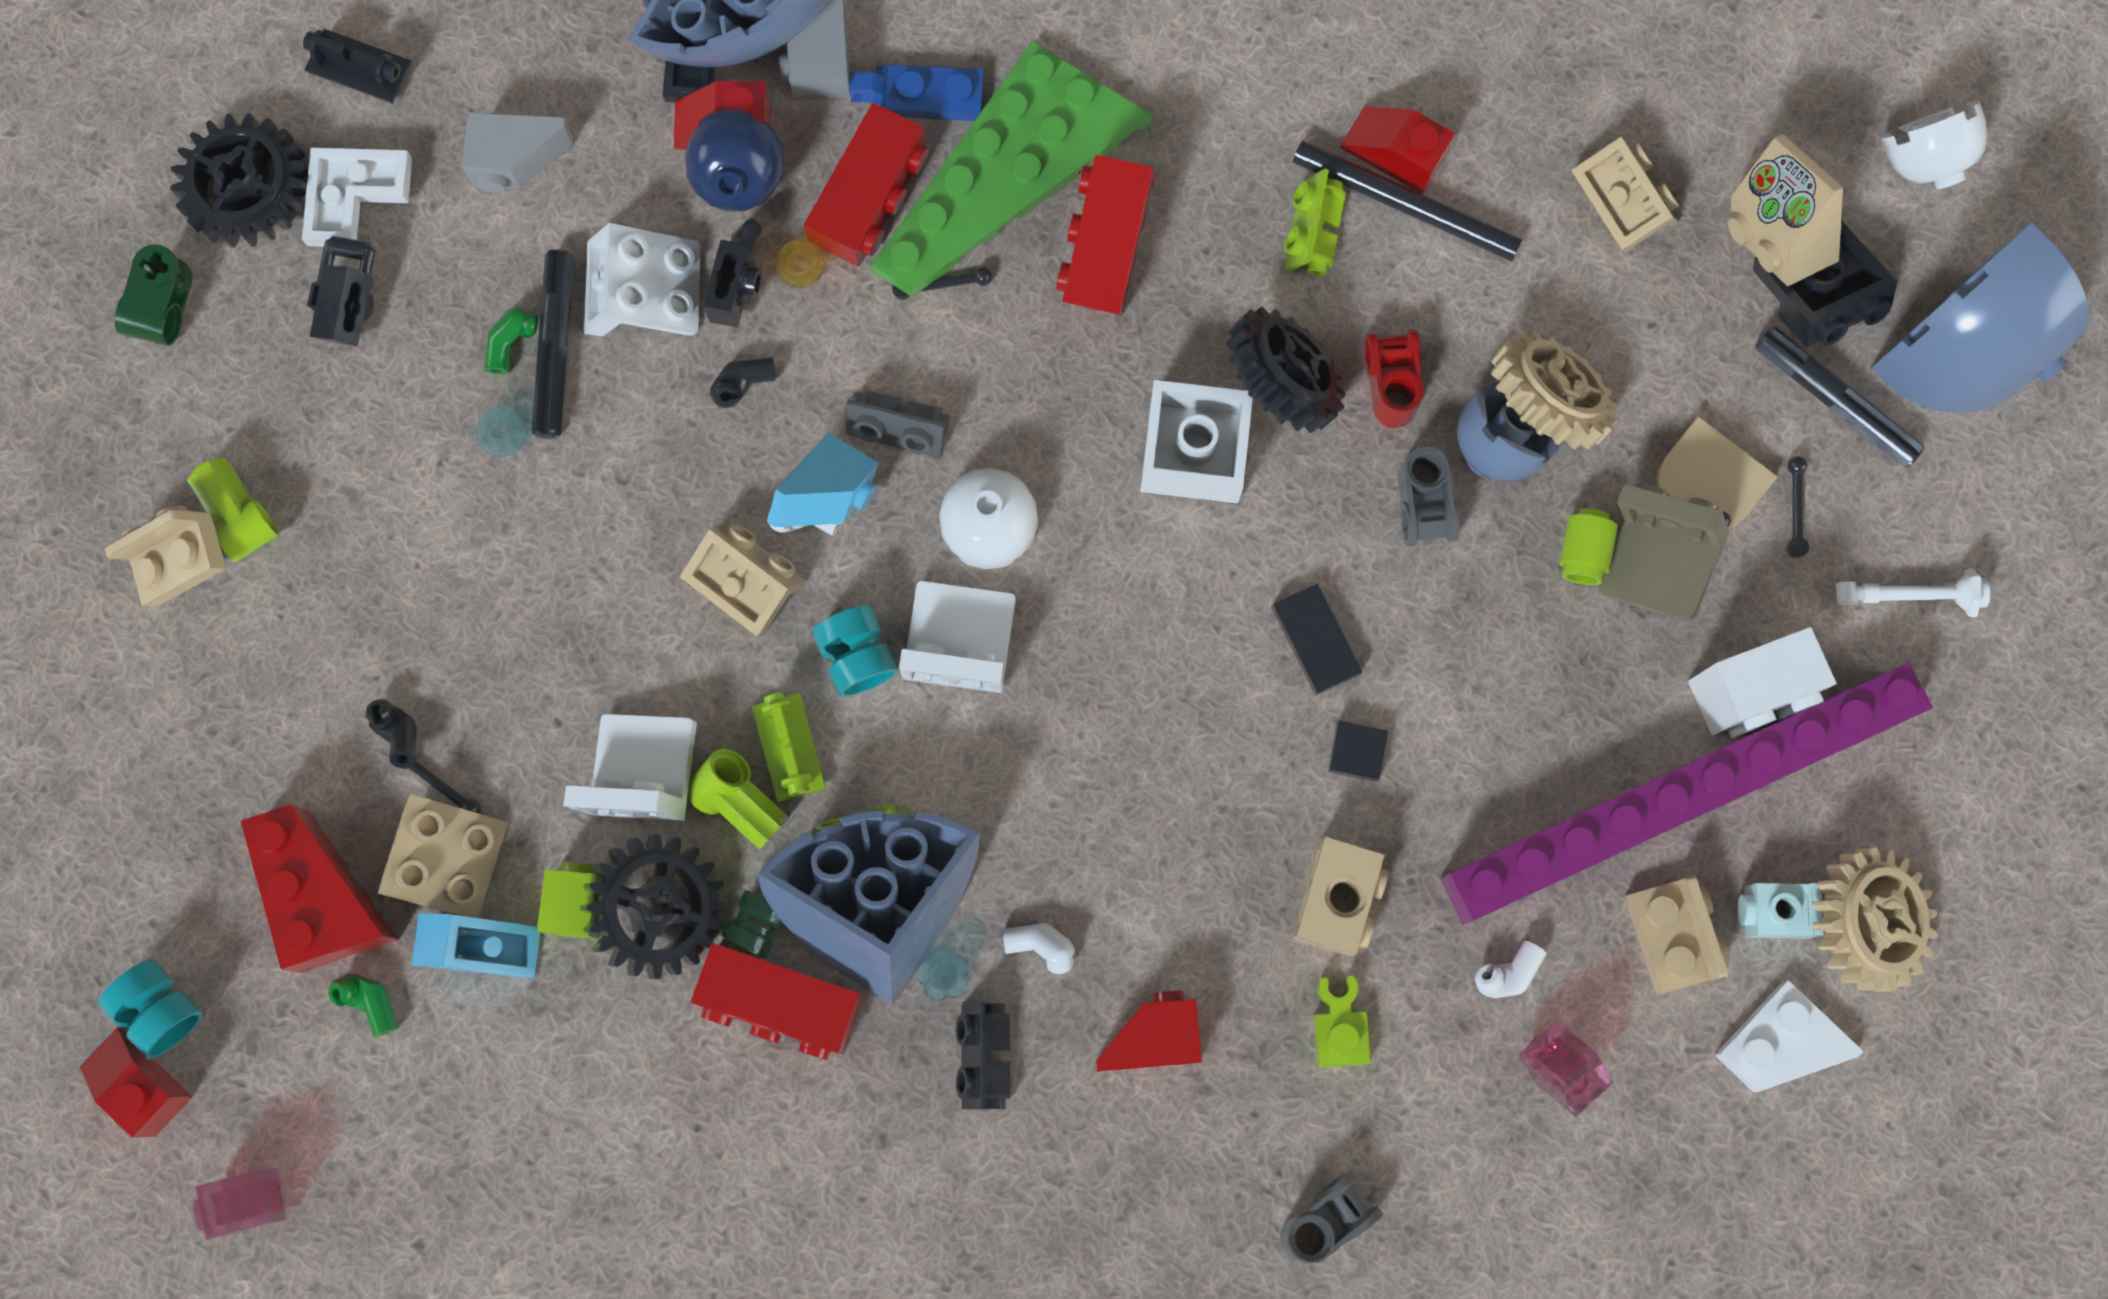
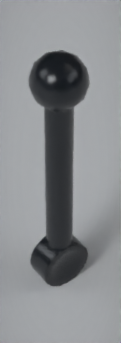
[892,267,993,300]
[1787,456,1809,558]
[401,758,481,814]

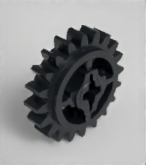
[170,113,308,248]
[1226,306,1346,433]
[580,834,727,979]

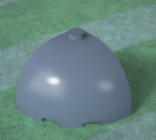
[629,0,828,67]
[1871,222,2089,413]
[758,810,980,1005]

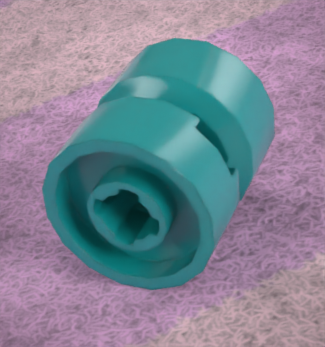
[811,605,899,697]
[98,959,203,1059]

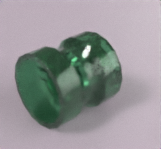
[720,889,785,959]

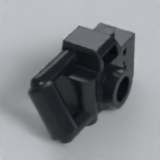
[703,219,762,327]
[307,235,375,346]

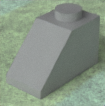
[779,0,850,100]
[461,112,574,193]

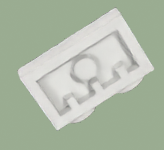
[584,223,701,336]
[899,581,1016,693]
[563,714,697,821]

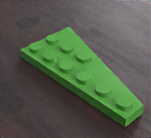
[871,41,1152,297]

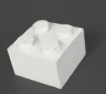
[1140,380,1253,503]
[1688,627,1837,739]

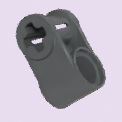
[1398,446,1459,546]
[1280,1170,1383,1264]

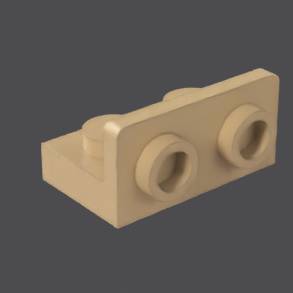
[1571,136,1680,252]
[104,506,226,607]
[679,523,805,637]
[1624,875,1730,995]

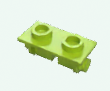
[1284,169,1346,277]
[752,692,826,803]

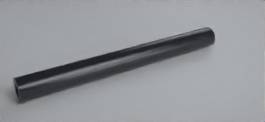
[1292,140,1523,262]

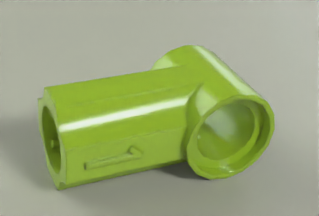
[187,457,280,563]
[687,749,789,850]

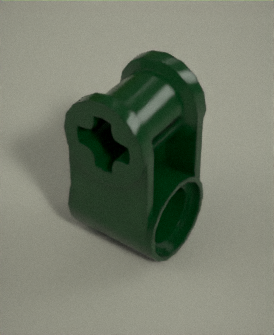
[115,244,193,346]

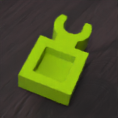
[1313,976,1371,1067]

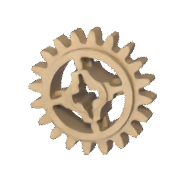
[1491,331,1618,450]
[1812,847,1938,992]

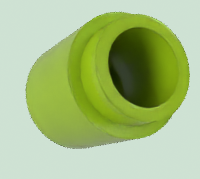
[1559,508,1618,585]

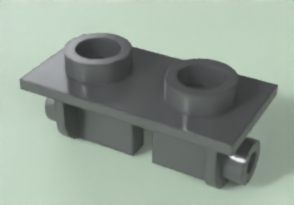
[846,389,951,458]

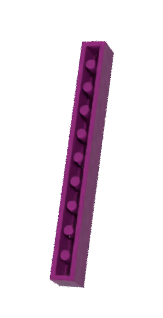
[1440,662,1933,925]

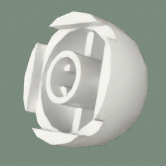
[1881,101,1988,189]
[939,467,1038,569]

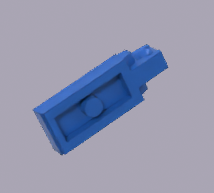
[849,65,984,121]

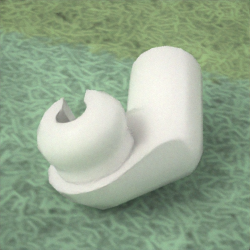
[1475,940,1547,999]

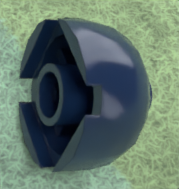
[685,110,784,212]

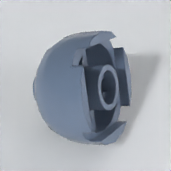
[1456,382,1559,482]

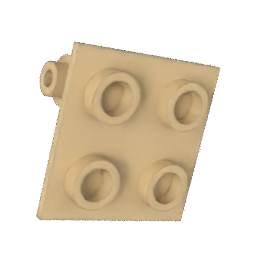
[377,793,509,918]

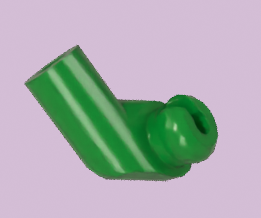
[484,307,538,375]
[328,974,399,1038]

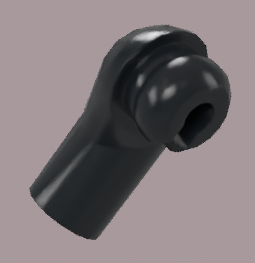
[710,357,776,409]
[365,699,417,768]

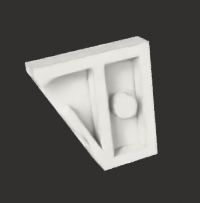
[1715,980,1863,1092]

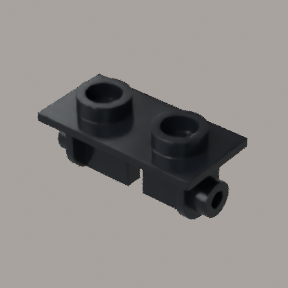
[303,29,412,104]
[955,1003,1011,1109]

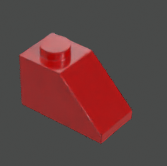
[673,81,771,150]
[1340,106,1456,194]
[1095,990,1202,1072]
[80,1027,192,1138]

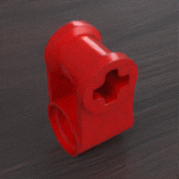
[1364,329,1424,428]

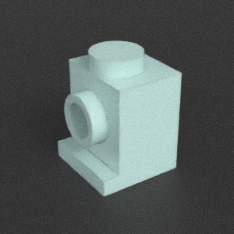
[1737,883,1824,939]

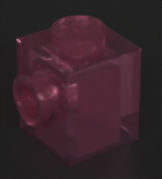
[1518,1020,1614,1118]
[193,1168,287,1240]

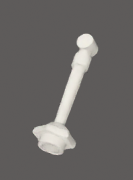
[1836,568,1990,617]

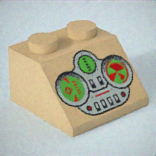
[1728,134,1843,286]

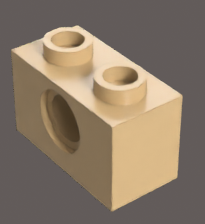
[1292,836,1389,957]

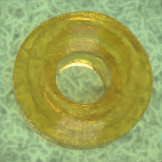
[775,239,825,288]

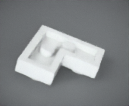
[302,148,412,247]

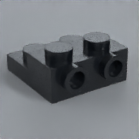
[1753,220,1897,348]

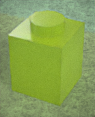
[537,862,602,939]

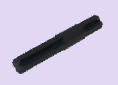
[531,249,574,439]
[1755,327,1925,467]

